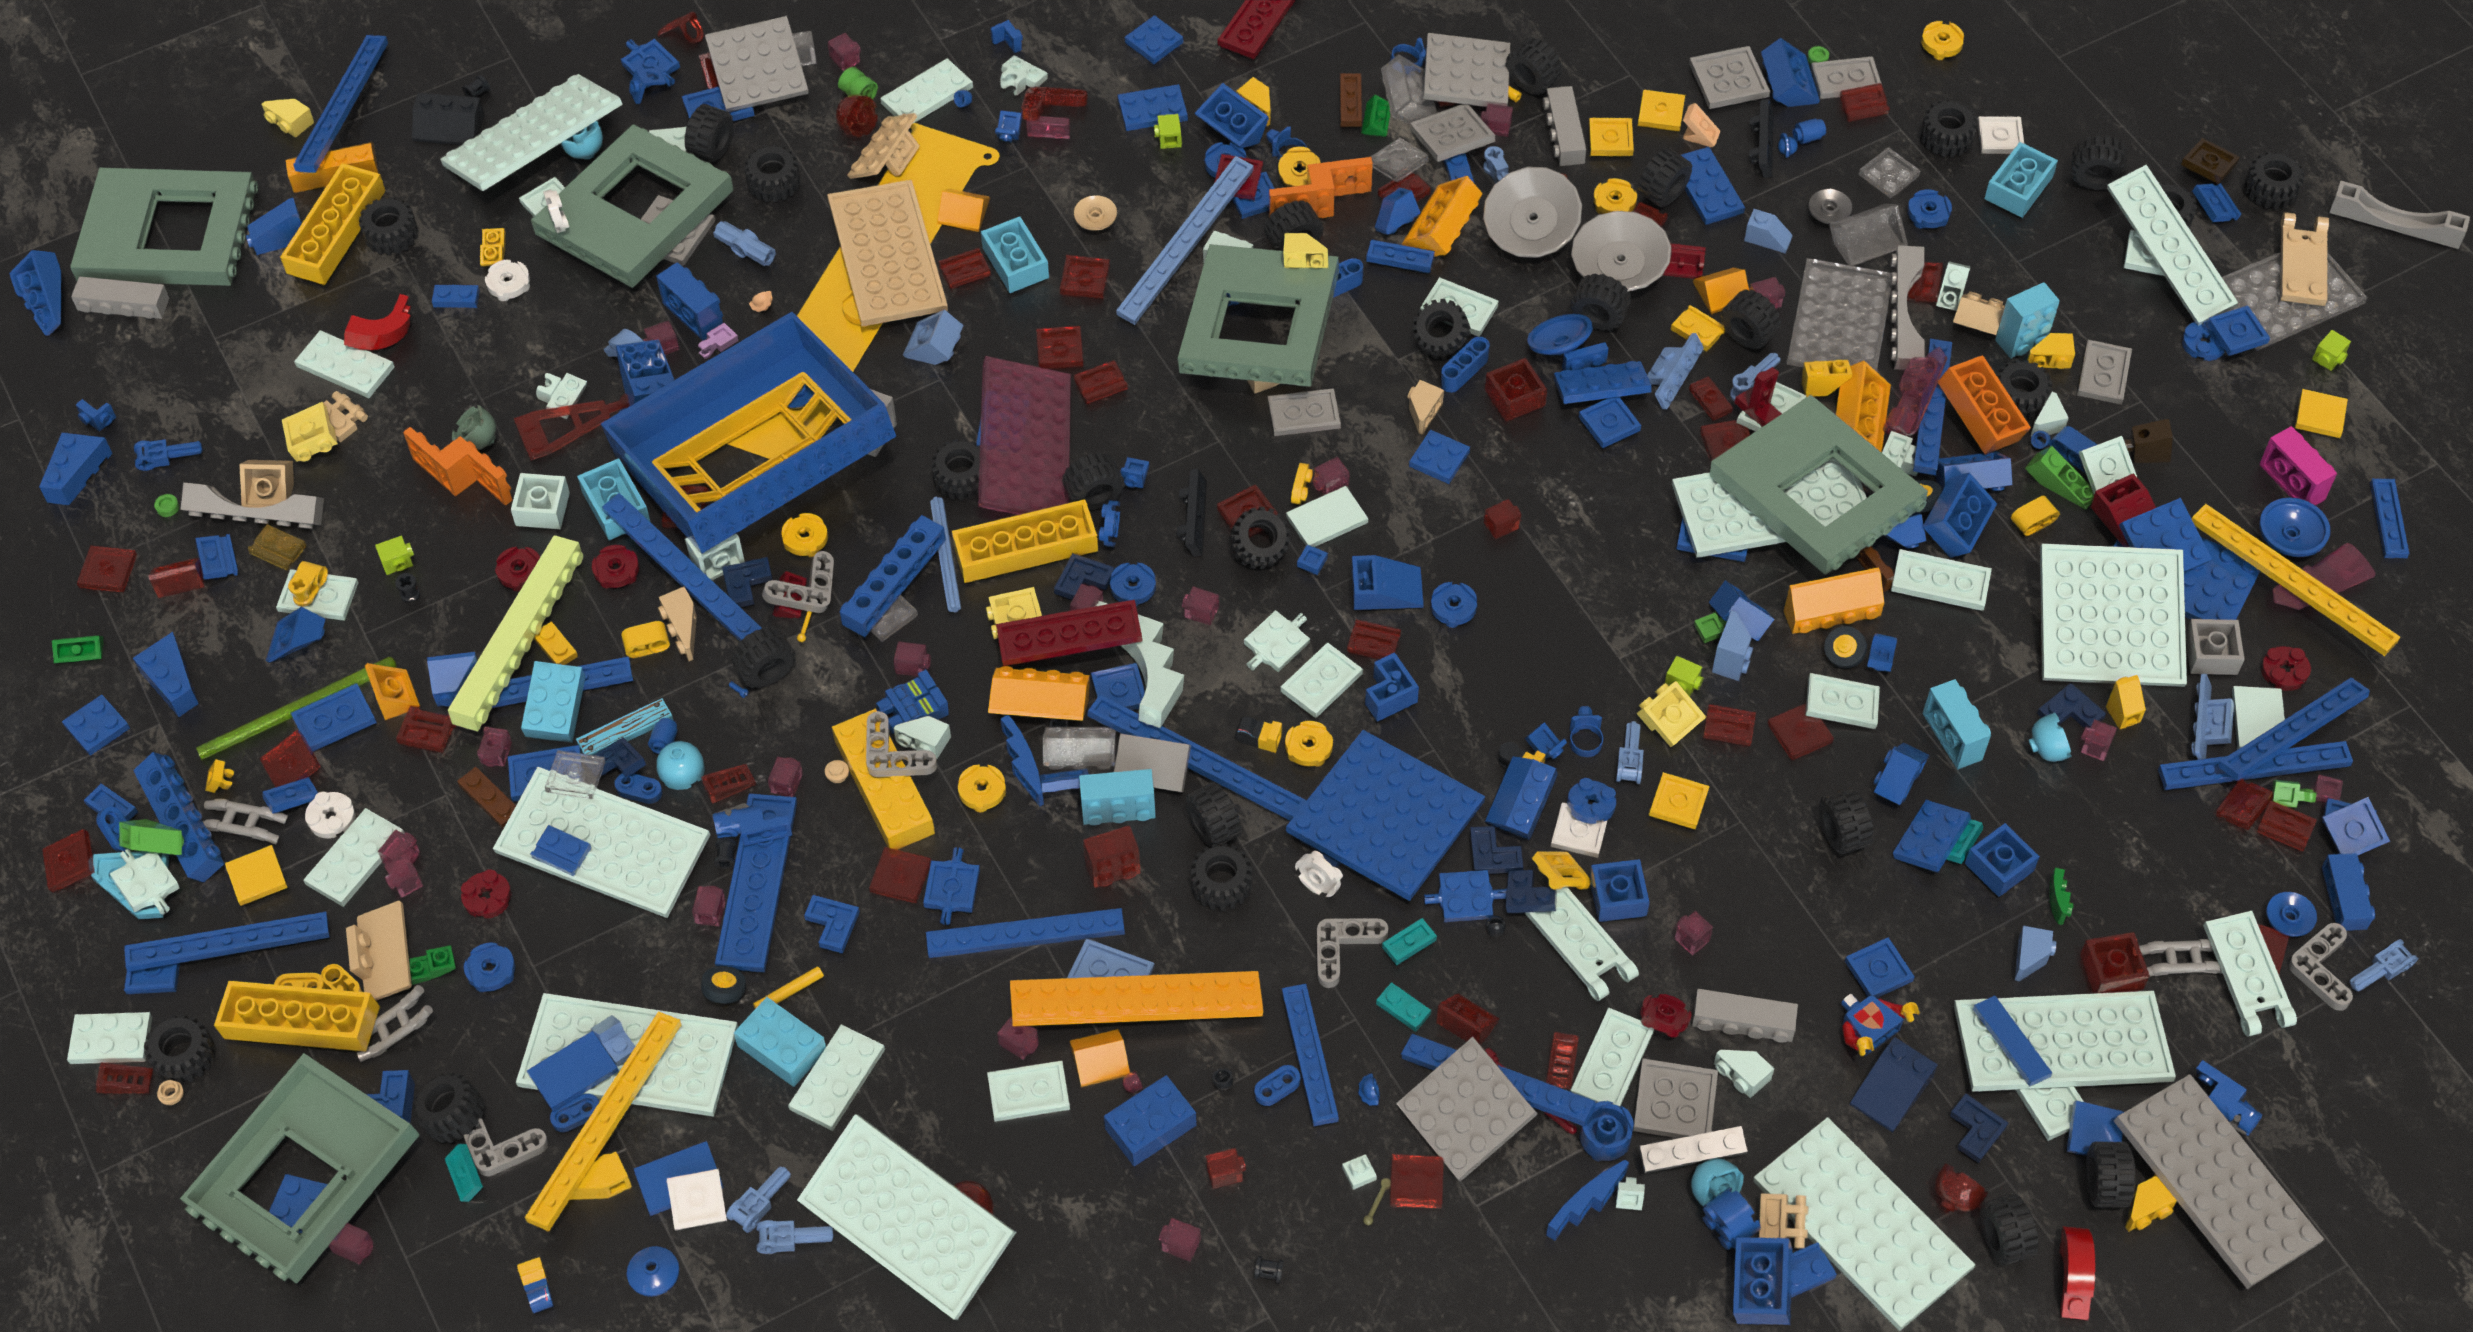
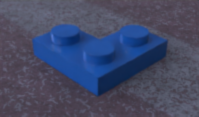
[804,895,860,953]

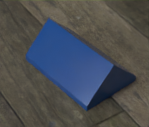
[1195,83,1269,148]

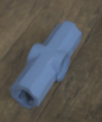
[714,221,776,266]

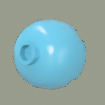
[561,121,603,159]
[2028,712,2072,762]
[656,741,705,790]
[1691,1158,1744,1207]

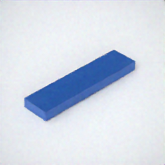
[2370,479,2409,558]
[1973,996,2053,1087]

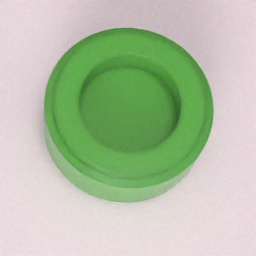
[1807,46,1829,64]
[154,494,179,517]

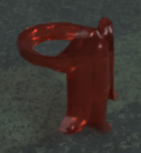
[657,12,703,43]

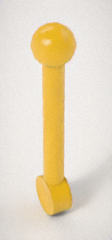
[797,611,812,642]

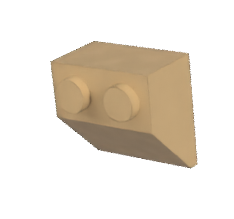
[240,460,294,508]

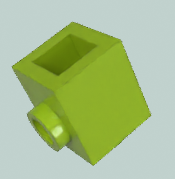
[1154,114,1182,149]
[2312,330,2351,370]
[375,536,414,575]
[1665,656,1703,697]

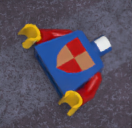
[1841,994,1920,1057]

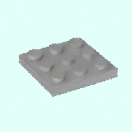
[1689,46,1770,109]
[1410,104,1495,162]
[641,195,715,266]
[1633,1059,1718,1138]

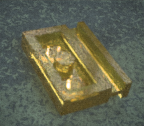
[248,524,306,570]

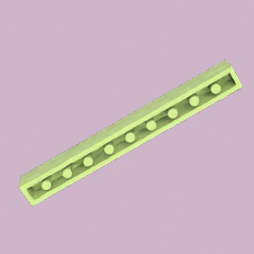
[448,535,583,731]

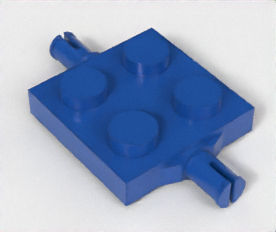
[621,39,680,88]
[923,847,980,925]
[1424,870,1507,922]

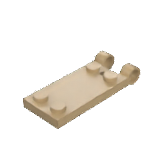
[2280,212,2329,306]

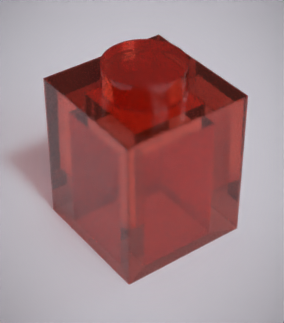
[1484,499,1521,539]
[1206,1148,1246,1189]

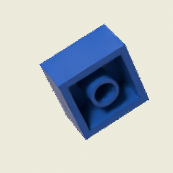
[1965,823,2040,897]
[1590,859,1649,922]

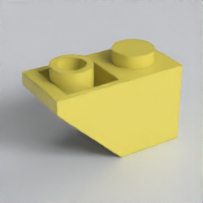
[262,99,314,137]
[1283,233,1329,268]

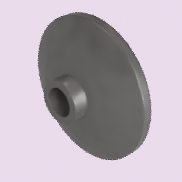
[1809,189,1852,224]

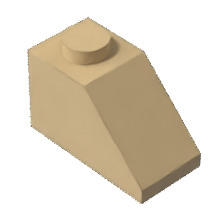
[1407,380,1444,435]

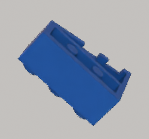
[39,433,113,505]
[133,632,199,717]

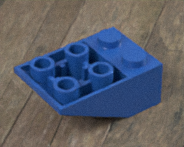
[616,339,674,406]
[1351,555,1424,610]

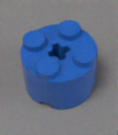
[1580,1101,1634,1161]
[1703,1187,1761,1250]

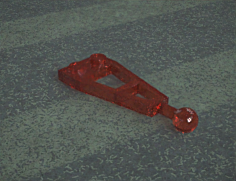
[514,393,630,461]

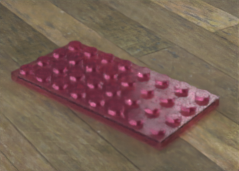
[978,356,1071,515]

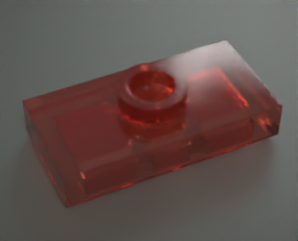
[1689,376,1733,420]

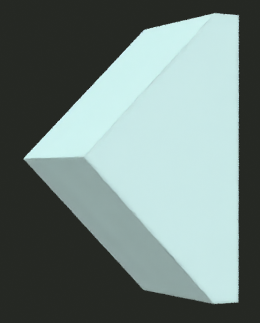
[2031,392,2068,437]

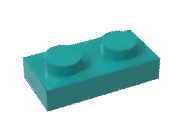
[1947,819,1983,864]
[1382,918,1437,965]
[1376,982,1431,1032]
[445,1144,483,1202]

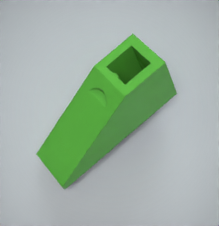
[2025,446,2094,509]
[119,819,184,855]

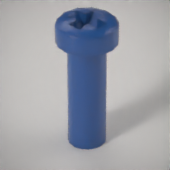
[729,681,748,698]

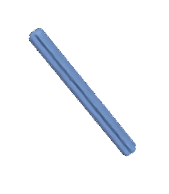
[930,496,961,613]

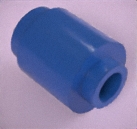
[1793,118,1826,144]
[648,718,678,754]

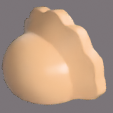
[749,291,773,313]

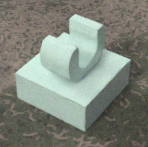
[1342,1154,1377,1190]
[1616,1177,1644,1210]

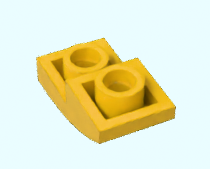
[480,228,506,266]

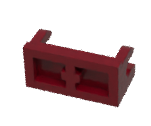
[1662,243,1706,279]

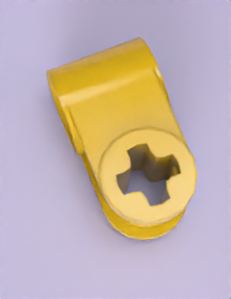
[288,561,328,607]

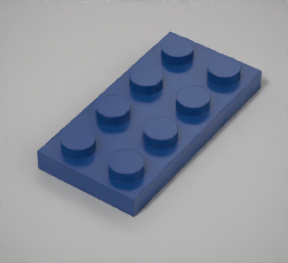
[1681,147,1745,225]
[1554,361,1651,404]

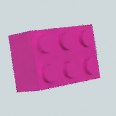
[2259,426,2337,505]

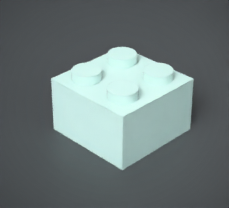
[511,473,570,529]
[685,534,745,580]

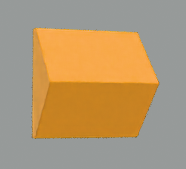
[937,189,990,232]
[1693,268,1749,314]
[365,663,420,720]
[1070,1029,1130,1087]

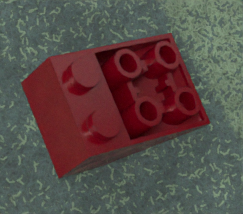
[2091,473,2156,548]

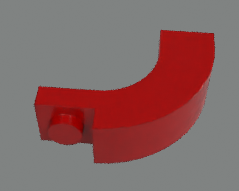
[344,294,411,350]
[2059,1226,2095,1320]

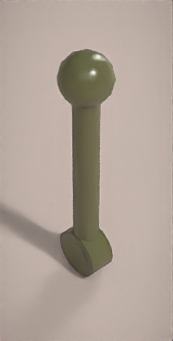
[1363,1178,1391,1226]

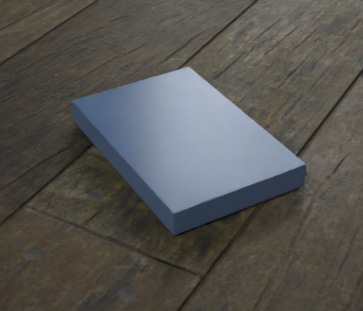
[1067,938,1155,978]

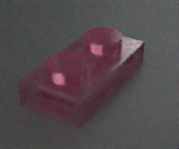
[1026,116,1070,139]

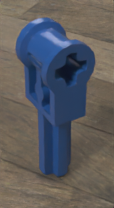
[134,439,203,471]

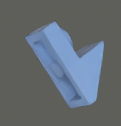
[590,1015,635,1067]

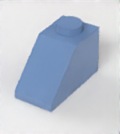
[1744,209,1793,254]
[2015,926,2056,981]

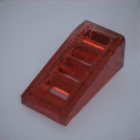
[701,764,756,803]
[1546,1032,1579,1089]
[96,1062,153,1093]

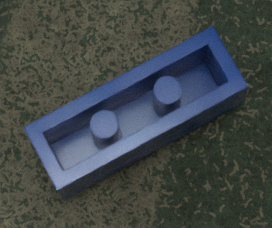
[2322,853,2375,931]

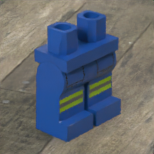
[876,669,949,734]

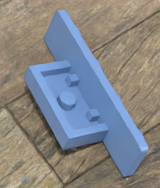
[1647,333,1704,409]
[2192,674,2234,760]

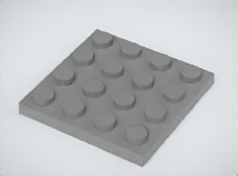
[705,16,808,112]
[1423,33,1510,109]
[1396,1037,1538,1181]

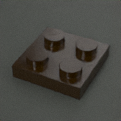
[2181,138,2240,184]

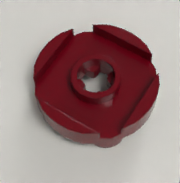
[592,545,639,588]
[495,547,540,592]
[2261,646,2311,691]
[461,869,512,919]
[1640,994,1692,1037]

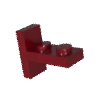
[1734,367,1782,427]

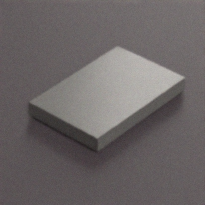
[1811,56,1882,99]
[2077,340,2132,405]
[1268,388,1341,436]
[1114,734,1191,792]

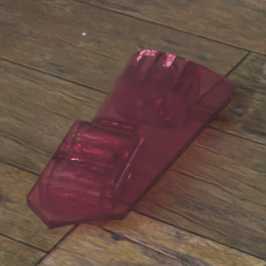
[1883,347,1948,436]
[2272,543,2376,610]

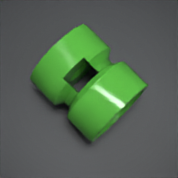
[838,67,878,105]

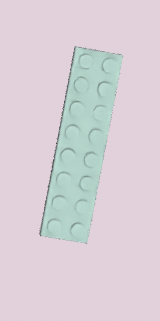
[2107,165,2238,326]

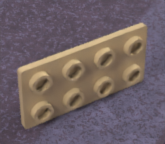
[847,113,920,179]
[346,901,412,1000]

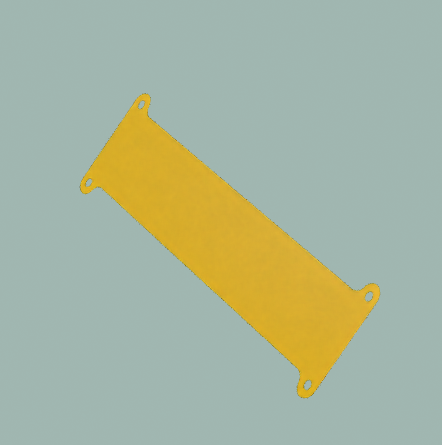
[727,123,999,459]

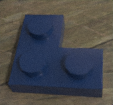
[1054,553,1115,601]
[722,557,773,607]
[2037,683,2106,731]
[583,737,646,779]
[1470,826,1523,874]
[1506,870,1557,913]
[1950,1094,2009,1163]

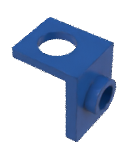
[629,68,666,104]

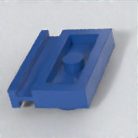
[2192,183,2241,222]
[195,534,238,579]
[1040,769,1089,793]
[530,825,592,877]
[1791,1242,1837,1298]

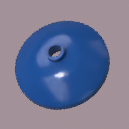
[1527,314,1593,355]
[2259,498,2330,557]

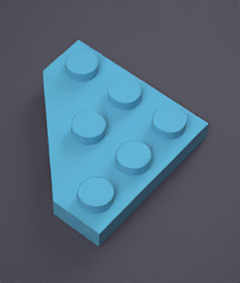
[91,851,170,919]

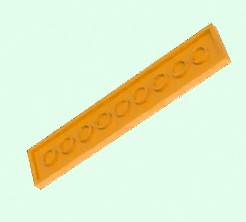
[1010,971,1263,1026]

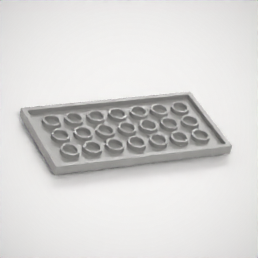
[2114,1074,2324,1289]

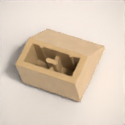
[1953,291,2005,335]

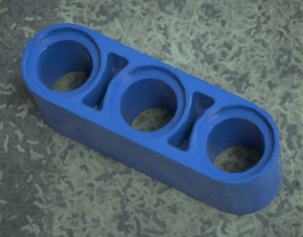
[1333,258,1363,298]
[1441,337,1490,393]
[2050,426,2097,474]

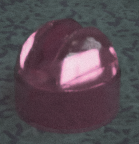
[1123,1071,1144,1093]

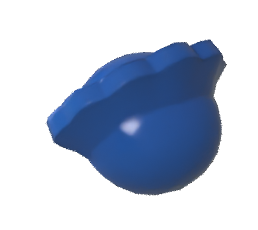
[1778,133,1798,157]
[1358,1074,1380,1106]

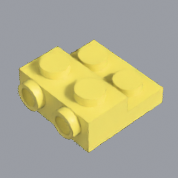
[282,402,338,462]
[986,587,1042,639]
[1637,681,1706,747]

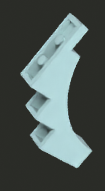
[1096,601,1184,728]

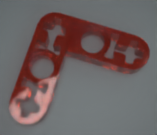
[1021,87,1087,120]

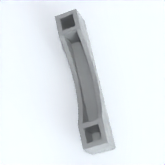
[2329,180,2470,249]
[1890,245,1925,371]
[180,483,324,529]

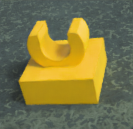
[205,759,234,793]

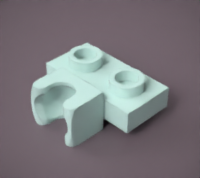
[1000,56,1048,95]
[536,373,587,419]
[1882,431,1918,476]

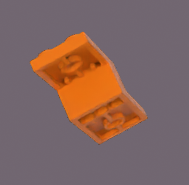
[1269,157,1373,218]
[403,427,512,506]

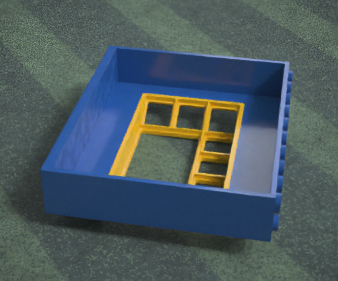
[601,312,896,554]

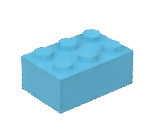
[1984,142,2058,218]
[981,217,1049,293]
[1995,282,2060,359]
[577,458,650,540]
[521,661,586,743]
[1922,679,1991,770]
[1079,769,1155,825]
[734,997,826,1087]

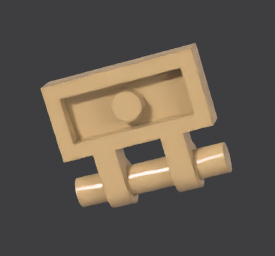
[323,391,368,443]
[1759,1194,1808,1249]

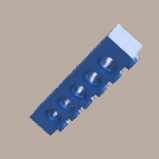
[840,515,946,637]
[133,752,224,882]

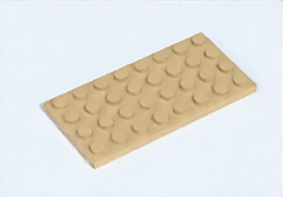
[827,180,948,326]

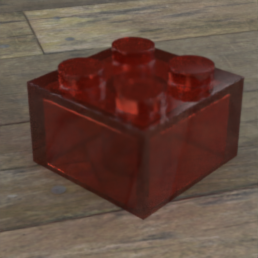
[1485,358,1547,421]
[1083,825,1141,888]
[2080,932,2150,994]

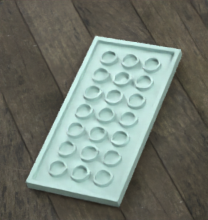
[440,74,622,191]
[1672,452,1867,558]
[493,767,711,918]
[1954,991,2176,1091]
[516,993,738,1116]
[797,1114,1016,1320]
[1753,1117,1975,1331]

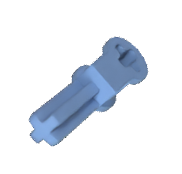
[1483,146,1509,184]
[1730,353,1780,401]
[1616,721,1644,784]
[2349,939,2418,992]
[726,1167,791,1233]
[757,1220,833,1254]

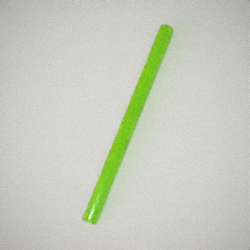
[196,657,396,760]

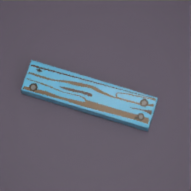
[576,698,673,759]

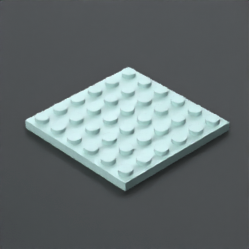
[2040,544,2187,687]

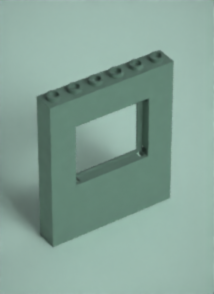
[531,124,733,288]
[70,168,258,286]
[1178,244,1339,387]
[1710,395,1928,575]
[180,1053,420,1284]

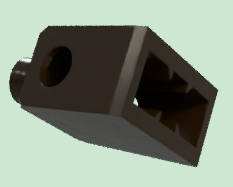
[2123,419,2173,463]

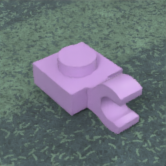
[698,323,738,359]

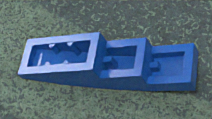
[1001,715,1044,806]
[1546,1160,1629,1241]

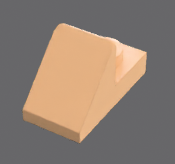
[1683,103,1720,147]

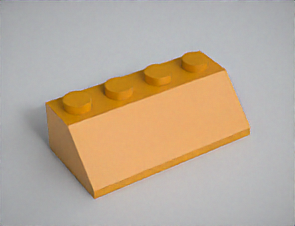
[286,142,379,193]
[1402,176,1483,257]
[1836,361,1891,453]
[1784,567,1884,634]
[988,666,1090,721]

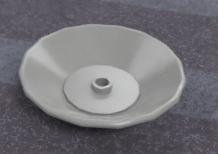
[1483,167,1582,258]
[1571,211,1671,292]

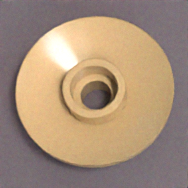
[1074,196,1117,230]

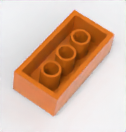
[1938,355,2031,454]

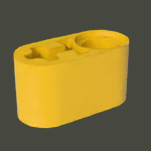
[2011,496,2060,536]
[621,621,670,658]
[321,964,362,992]

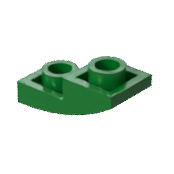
[2049,867,2073,925]
[409,945,456,985]

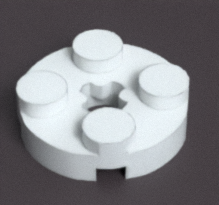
[543,189,569,233]
[485,260,530,301]
[305,792,356,838]
[1295,851,1343,897]

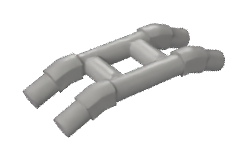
[203,799,288,845]
[2136,939,2223,978]
[357,985,433,1062]

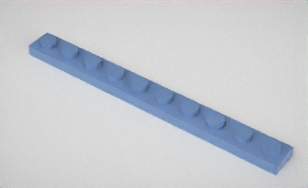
[1116,156,1254,325]

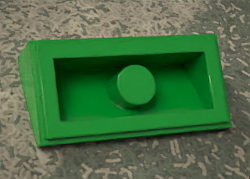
[1361,95,1392,137]
[52,636,104,663]

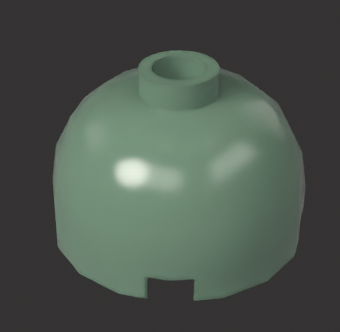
[452,405,496,450]

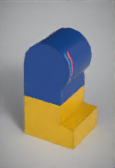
[517,1257,554,1313]

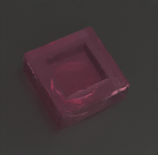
[2314,775,2343,803]

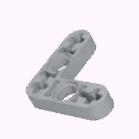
[762,551,834,613]
[866,711,937,777]
[1317,918,1388,988]
[2288,923,2353,1011]
[463,1118,549,1176]

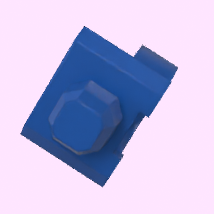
[1390,37,1426,72]
[1267,127,1307,166]
[1569,706,1603,757]

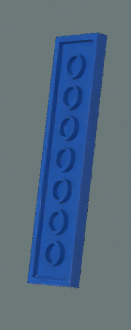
[715,794,797,972]

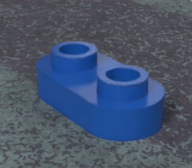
[615,773,662,804]
[96,807,130,852]
[1255,1065,1300,1106]
[550,1094,599,1132]

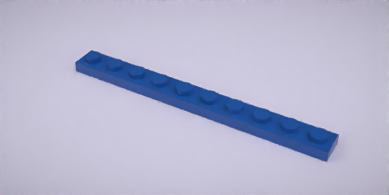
[293,35,388,173]
[602,493,761,641]
[1088,694,1307,821]

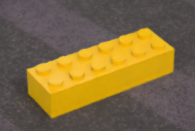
[280,163,385,285]
[952,499,1098,583]
[832,709,935,853]
[214,981,380,1051]

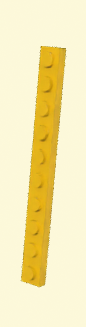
[2192,504,2400,656]
[525,1011,682,1231]

